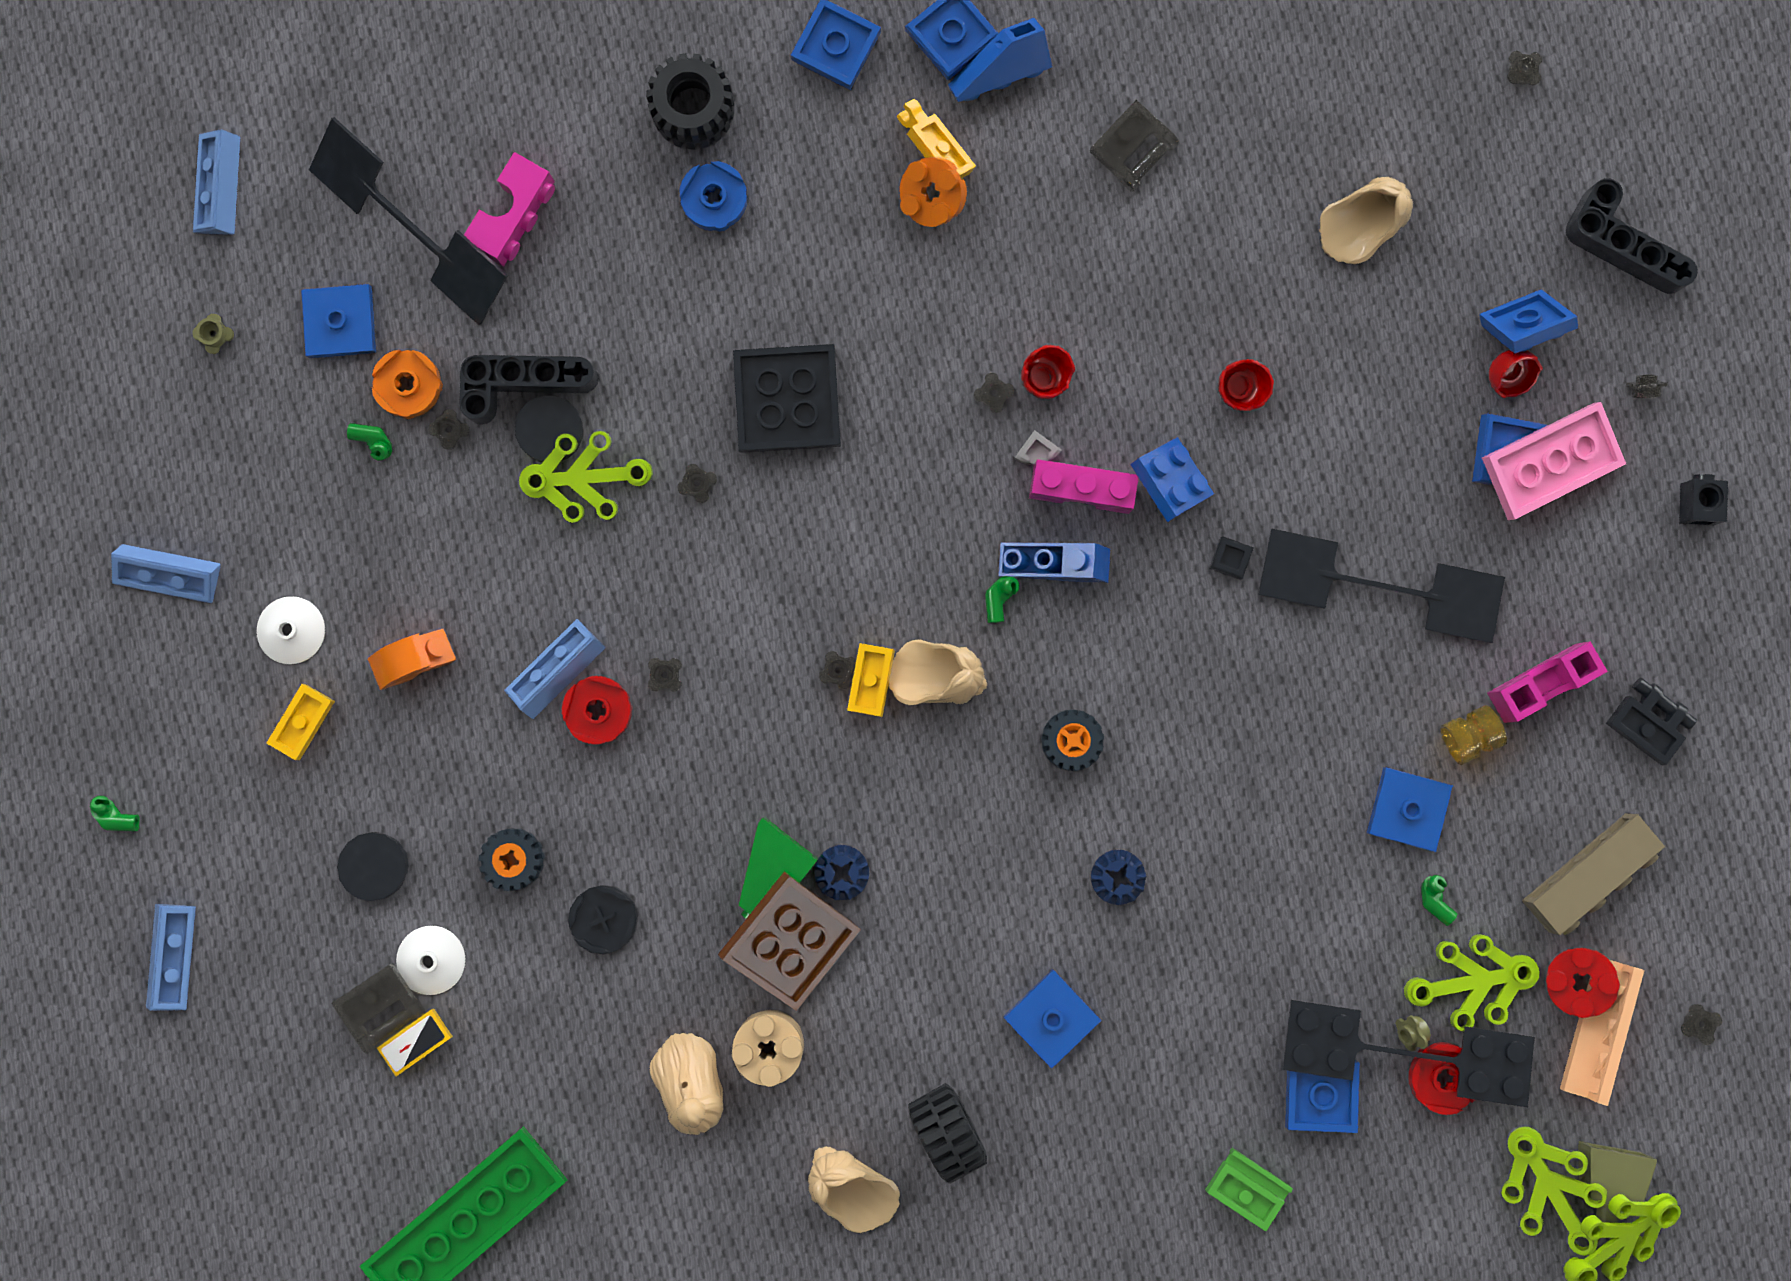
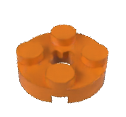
[900,157,967,227]
[372,350,443,419]

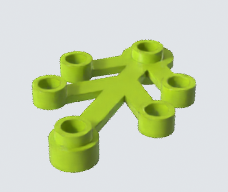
[519,431,653,523]
[1404,934,1539,1031]
[1501,1127,1607,1256]
[1563,1193,1681,1281]

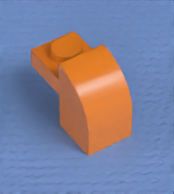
[368,629,456,690]

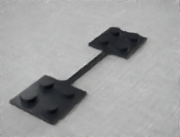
[309,117,508,325]
[1258,529,1505,644]
[1282,1000,1535,1108]

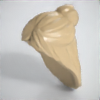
[1319,177,1413,264]
[889,640,987,705]
[650,1033,723,1135]
[808,1146,900,1233]

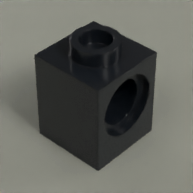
[1679,474,1728,526]

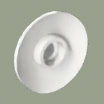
[257,597,325,664]
[396,926,465,995]

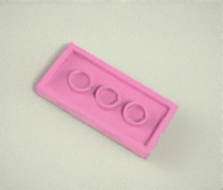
[1482,402,1626,520]

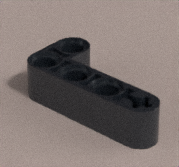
[1566,178,1698,294]
[459,355,599,425]

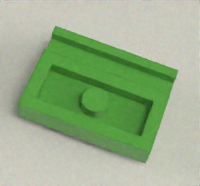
[1205,1147,1293,1231]

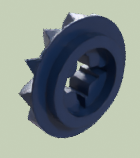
[815,845,869,900]
[1091,850,1147,905]

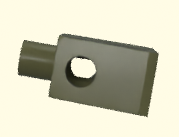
[1578,1141,1657,1223]

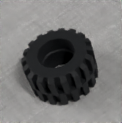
[646,53,735,149]
[908,1083,987,1184]

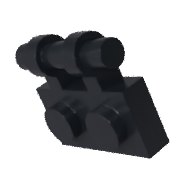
[1606,678,1697,765]

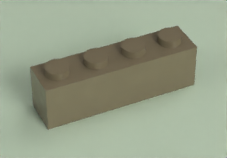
[1522,813,1665,935]

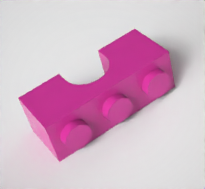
[464,152,555,267]
[1029,459,1139,514]
[1487,641,1608,723]

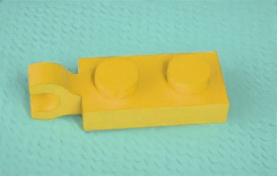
[897,99,976,179]

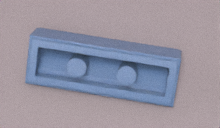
[193,129,240,235]
[111,544,220,603]
[504,619,605,719]
[146,904,196,1011]

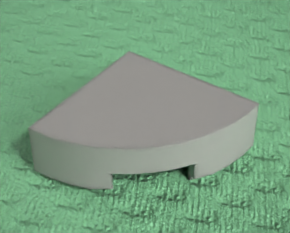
[1014,430,1062,465]

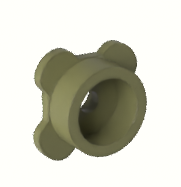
[193,314,234,354]
[1395,1015,1431,1051]

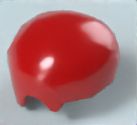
[1021,345,1075,399]
[1489,350,1543,398]
[1218,359,1274,411]

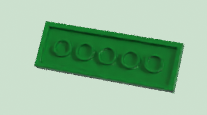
[359,1126,568,1281]

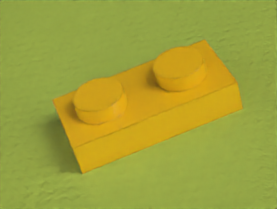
[847,643,895,717]
[267,684,335,760]

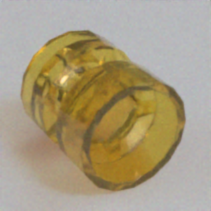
[1440,705,1507,765]

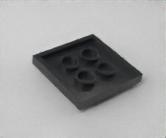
[733,344,841,453]

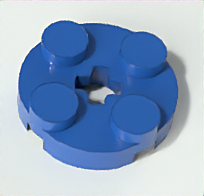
[680,161,747,231]

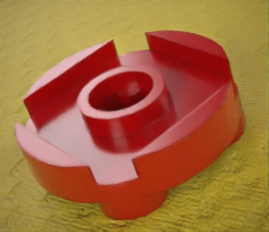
[562,676,632,744]
[1546,947,1620,1018]
[1408,1042,1475,1115]

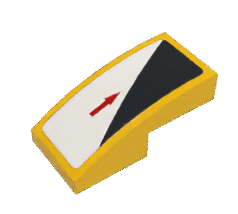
[377,1008,453,1076]

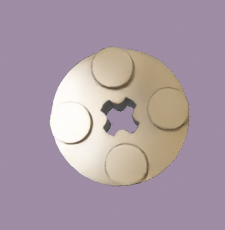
[732,1010,804,1087]

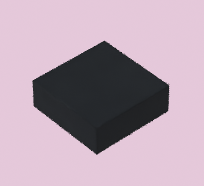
[1209,536,1254,580]

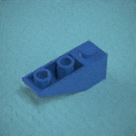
[948,18,1052,102]
[998,542,1110,583]

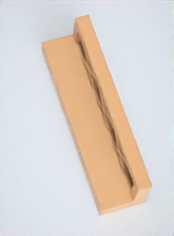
[1560,960,1644,1106]

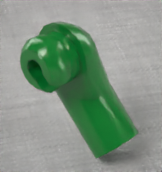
[347,423,392,461]
[985,576,1020,623]
[90,795,140,832]
[1421,875,1458,926]

